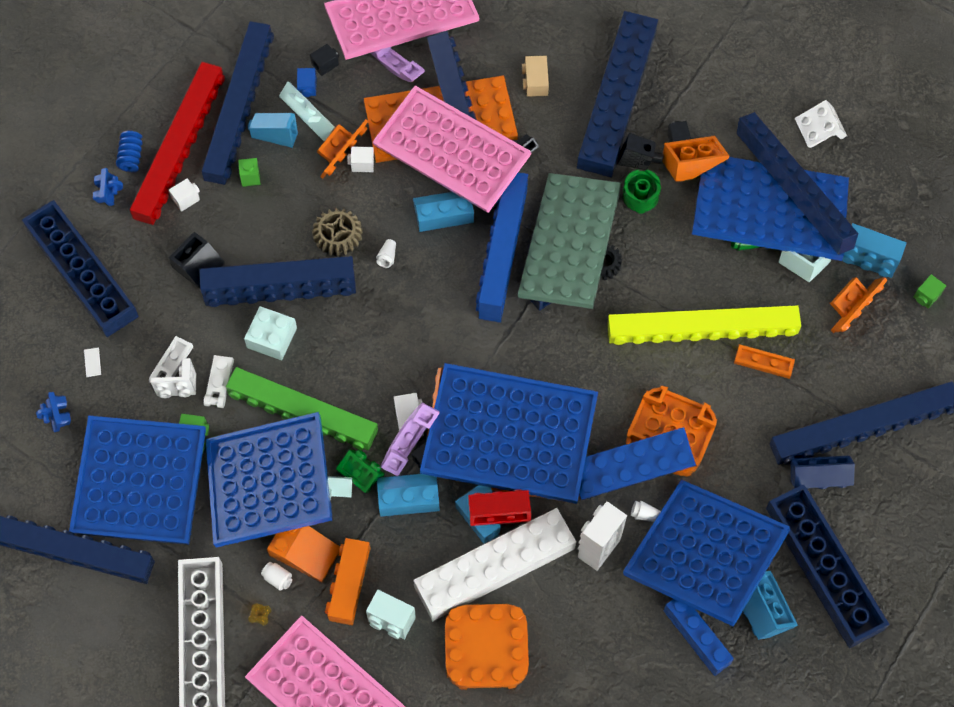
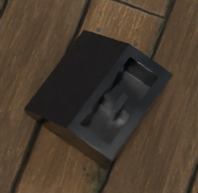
[168,232,225,289]

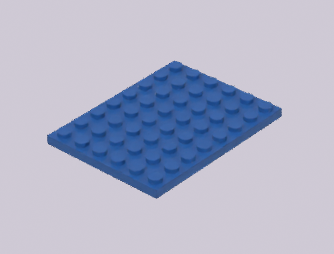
[692,157,849,261]
[420,363,598,504]

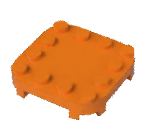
[626,386,717,477]
[445,604,529,690]

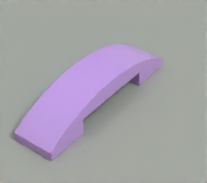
[371,47,425,82]
[381,402,440,476]

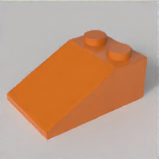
[662,136,729,182]
[267,526,340,583]

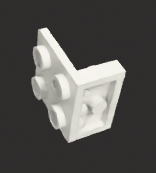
[795,100,847,148]
[151,358,196,398]

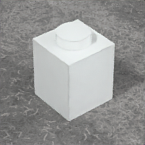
[348,147,374,172]
[169,179,200,212]

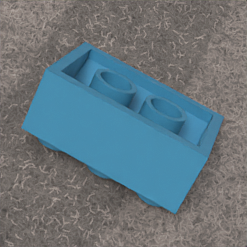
[413,192,474,232]
[377,474,440,517]
[743,571,798,640]

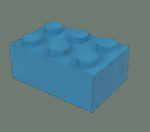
[842,223,907,278]

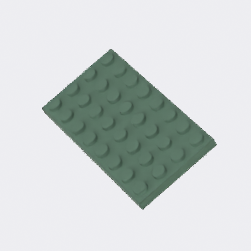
[518,173,621,309]

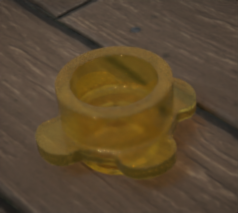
[248,603,271,626]

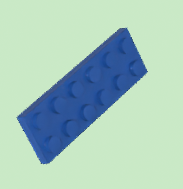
[579,427,696,500]

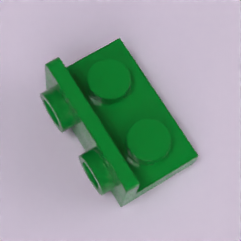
[336,449,385,493]

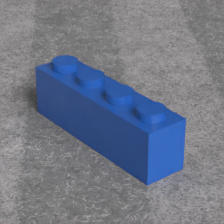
[663,599,734,676]

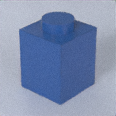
[297,68,317,97]

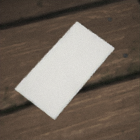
[84,348,101,377]

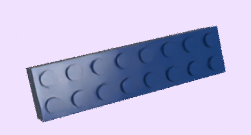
[476,172,528,323]

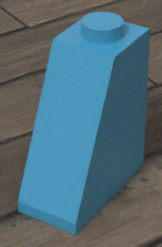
[248,113,298,148]
[455,485,500,544]

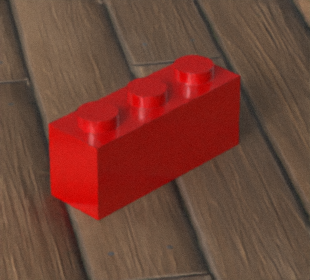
[468,489,531,526]

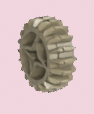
[312,207,363,257]

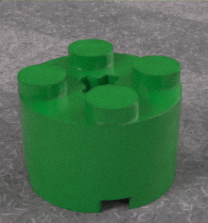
[622,170,661,214]

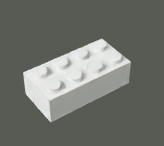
[577,502,627,571]

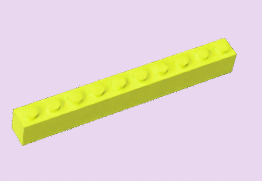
[607,306,801,345]

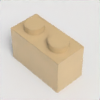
[522,56,549,96]

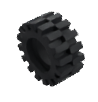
[600,244,622,280]

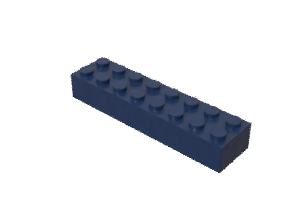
[22,200,139,337]
[200,256,356,307]
[766,484,890,649]

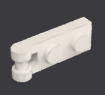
[149,336,193,383]
[204,355,234,408]

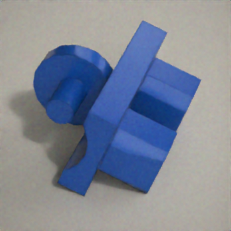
[93,168,123,206]
[36,392,71,432]

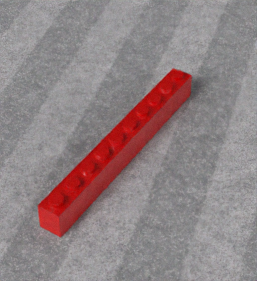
[130,62,225,225]

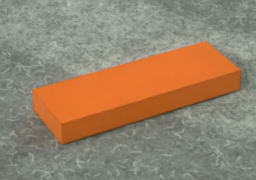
[734,344,795,379]

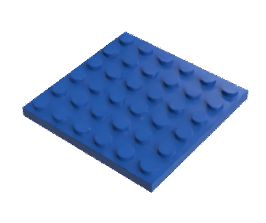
[206,412,333,547]
[69,416,206,545]
[623,480,790,627]

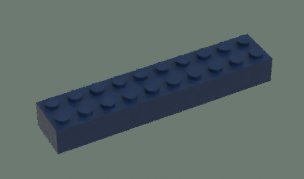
[577,11,658,178]

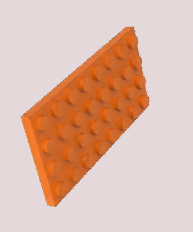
[364,75,518,163]

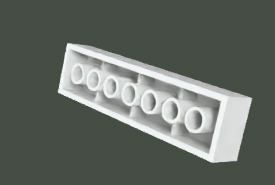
[413,508,576,622]
[178,557,225,707]

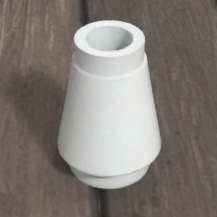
[376,239,396,268]
[631,501,661,522]

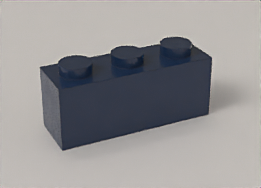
[790,456,855,489]

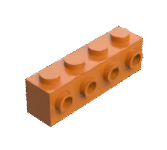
[325,538,370,625]

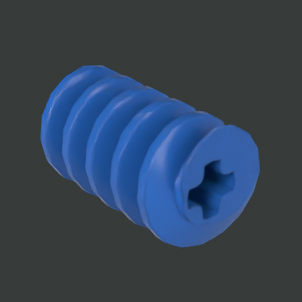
[116,131,143,172]

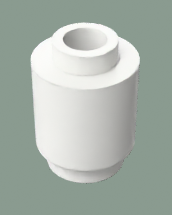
[261,562,292,590]

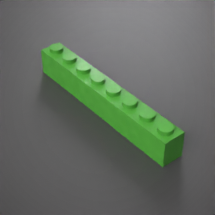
[226,367,378,451]

